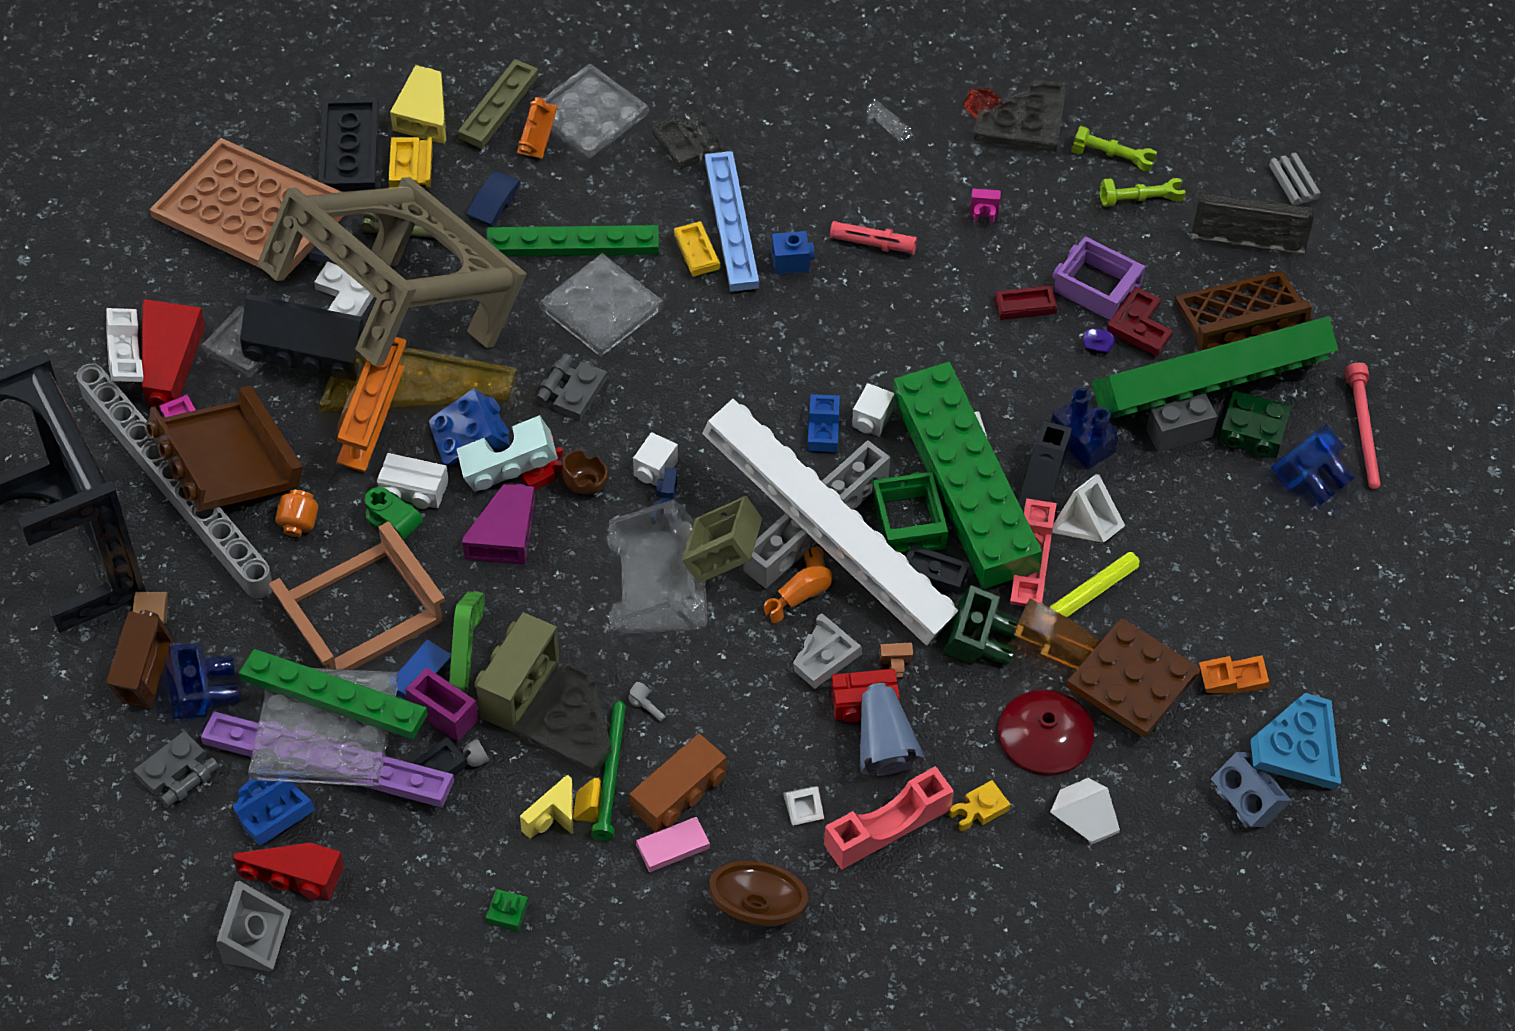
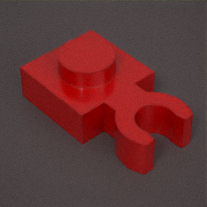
[518,447,564,491]

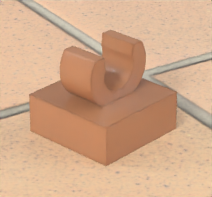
[879,643,913,678]

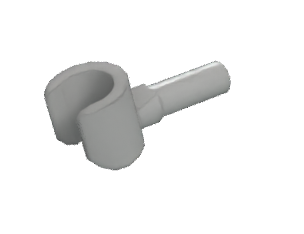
[628,682,666,722]

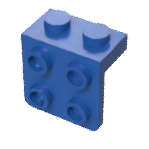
[429,388,511,466]

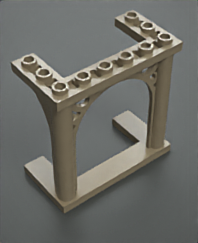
[257,177,527,366]

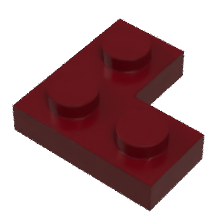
[1107,287,1173,357]

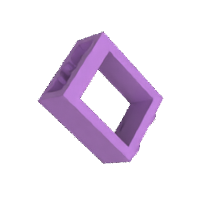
[1053,236,1145,320]

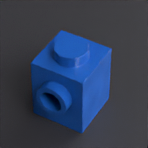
[771,231,814,274]

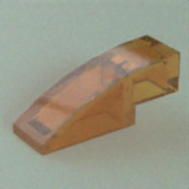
[1014,598,1100,669]

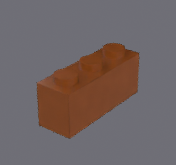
[629,733,727,832]

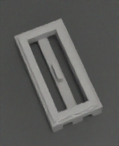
[1269,153,1320,206]

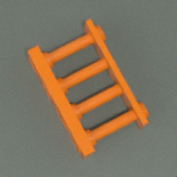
[336,337,407,473]

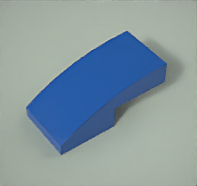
[807,394,840,452]

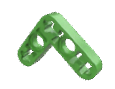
[449,591,485,694]

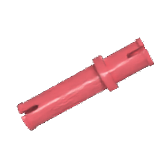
[830,221,917,255]

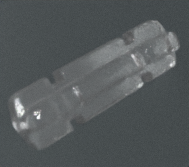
[867,100,911,142]

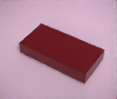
[994,285,1058,320]

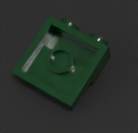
[1218,391,1292,459]

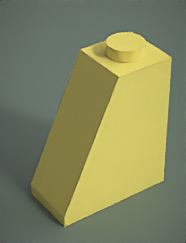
[390,65,446,144]

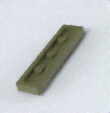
[458,59,539,149]

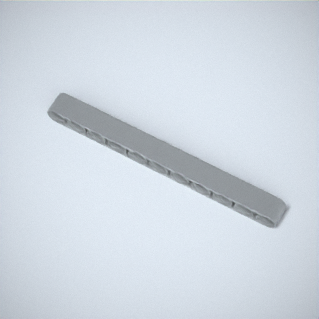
[77,363,272,599]

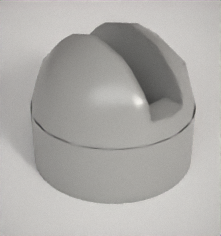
[462,738,490,767]

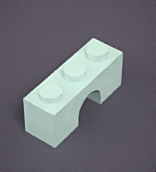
[457,415,558,492]

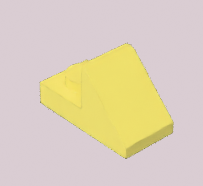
[520,775,573,839]

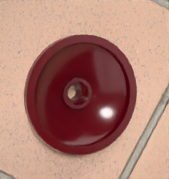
[998,690,1094,776]

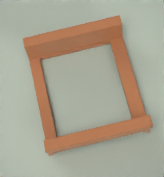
[268,522,445,677]

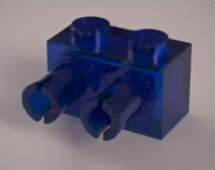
[1051,387,1119,469]
[1270,424,1355,505]
[165,643,239,719]

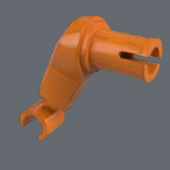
[764,547,832,623]

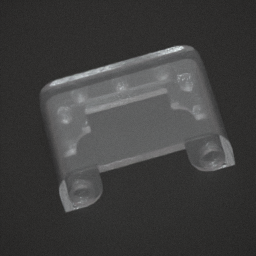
[607,499,707,633]

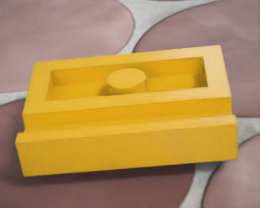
[389,137,433,188]

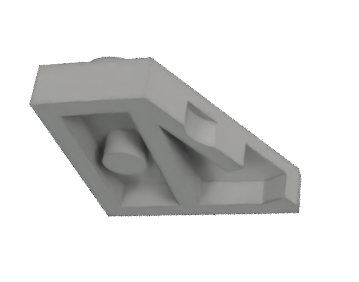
[793,613,862,689]

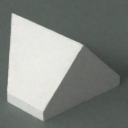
[1052,474,1125,542]
[1050,778,1120,845]

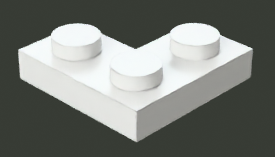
[314,262,374,316]

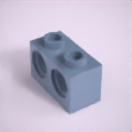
[1210,752,1291,827]

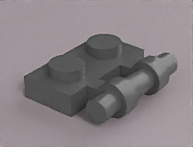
[535,354,608,421]
[133,731,219,807]

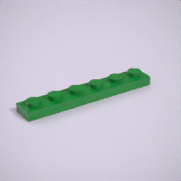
[487,225,659,257]
[239,649,428,739]

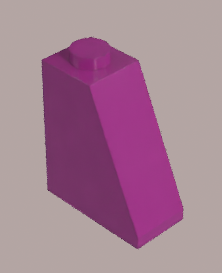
[462,484,535,565]

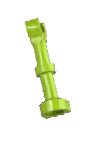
[1071,126,1157,172]
[1099,178,1186,207]

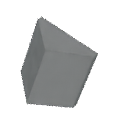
[216,881,291,971]

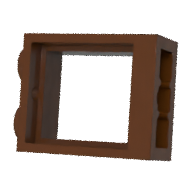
[106,610,174,709]

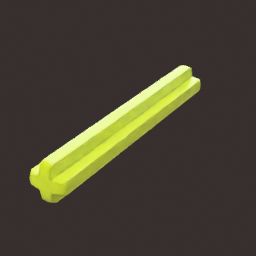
[1040,552,1140,628]

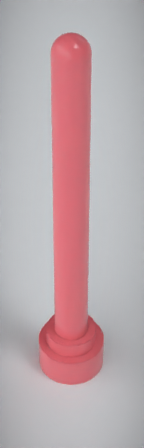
[1344,363,1380,489]

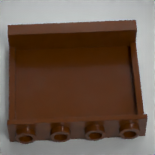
[146,385,303,512]

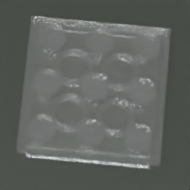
[543,64,649,159]
[540,253,663,357]

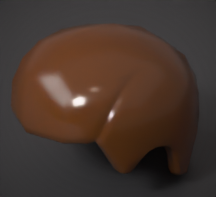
[562,449,608,495]

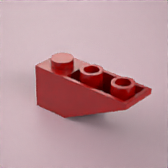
[233,843,344,901]

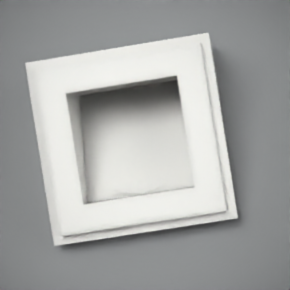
[783,786,824,826]

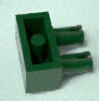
[943,585,1022,666]

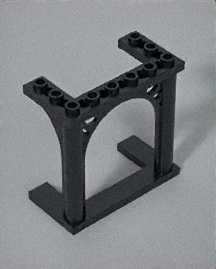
[0,352,146,633]

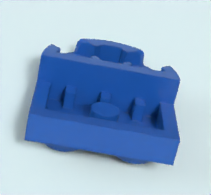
[233,772,315,846]

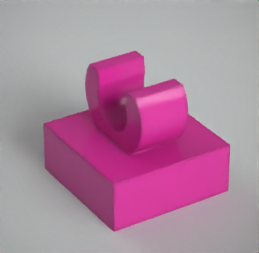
[970,189,1001,223]

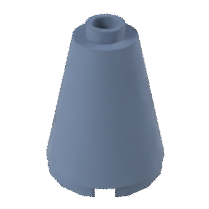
[860,683,924,776]

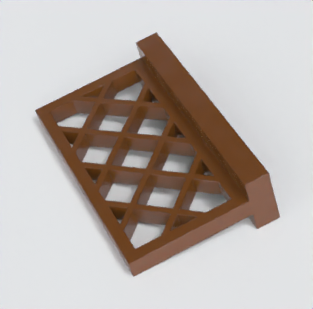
[1175,271,1312,351]

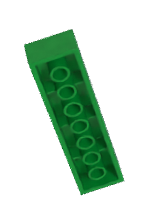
[1091,316,1338,419]
[893,362,1042,589]

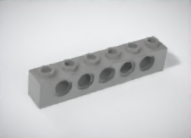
[743,440,890,589]

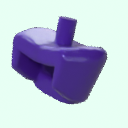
[1083,329,1115,354]

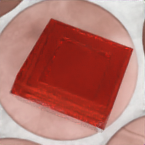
[963,88,1005,120]

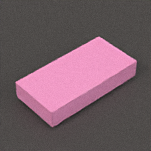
[636,817,710,872]

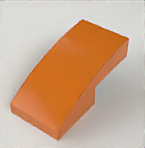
[1199,655,1270,693]

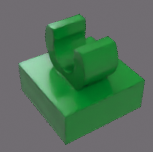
[486,889,528,932]

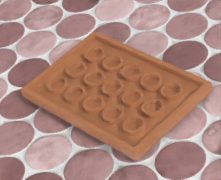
[149,138,343,277]

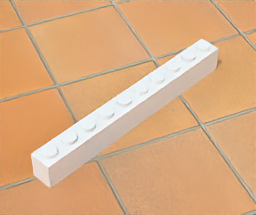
[702,399,959,646]

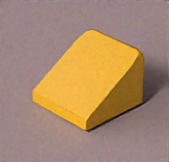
[573,778,601,822]

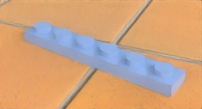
[705,151,759,292]

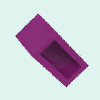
[406,667,478,742]

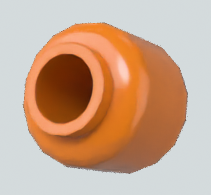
[275,490,318,537]

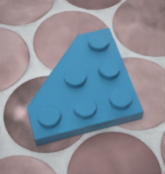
[1250,693,1341,790]

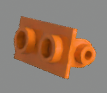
[517,97,558,159]

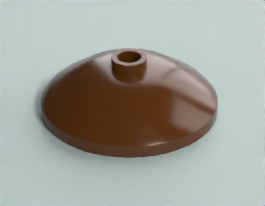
[708,861,808,927]

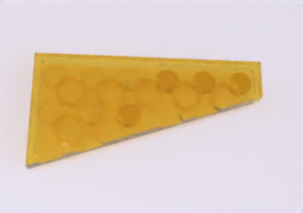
[319,347,517,412]

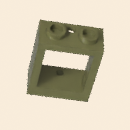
[682,496,763,583]

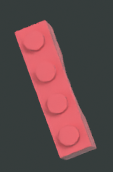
[824,766,954,870]

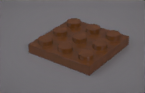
[1066,617,1200,739]

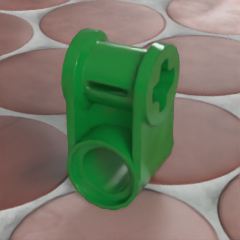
[365,487,423,541]

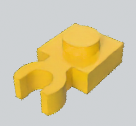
[949,780,1011,831]

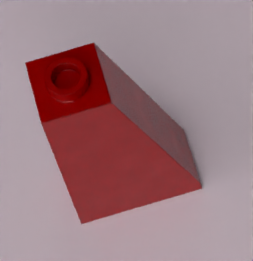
[142,299,205,408]

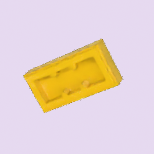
[674,221,720,277]

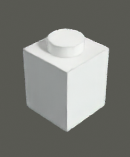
[852,383,895,437]
[633,432,678,486]

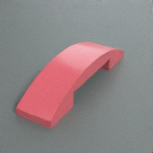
[1010,499,1056,609]

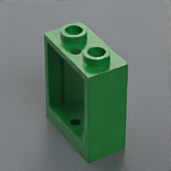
[872,472,948,555]

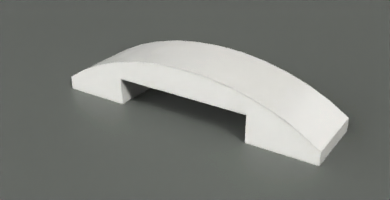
[106,308,143,382]

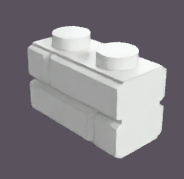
[377,453,448,509]

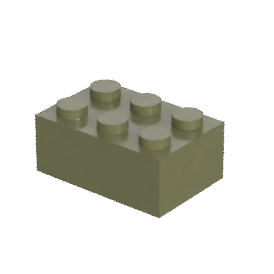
[475,612,559,733]

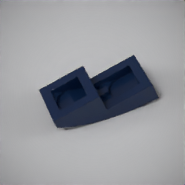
[467,171,521,227]

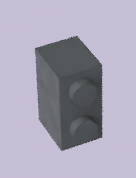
[1146,393,1218,452]

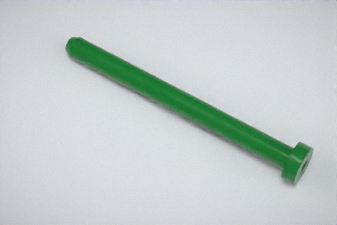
[591,701,626,841]

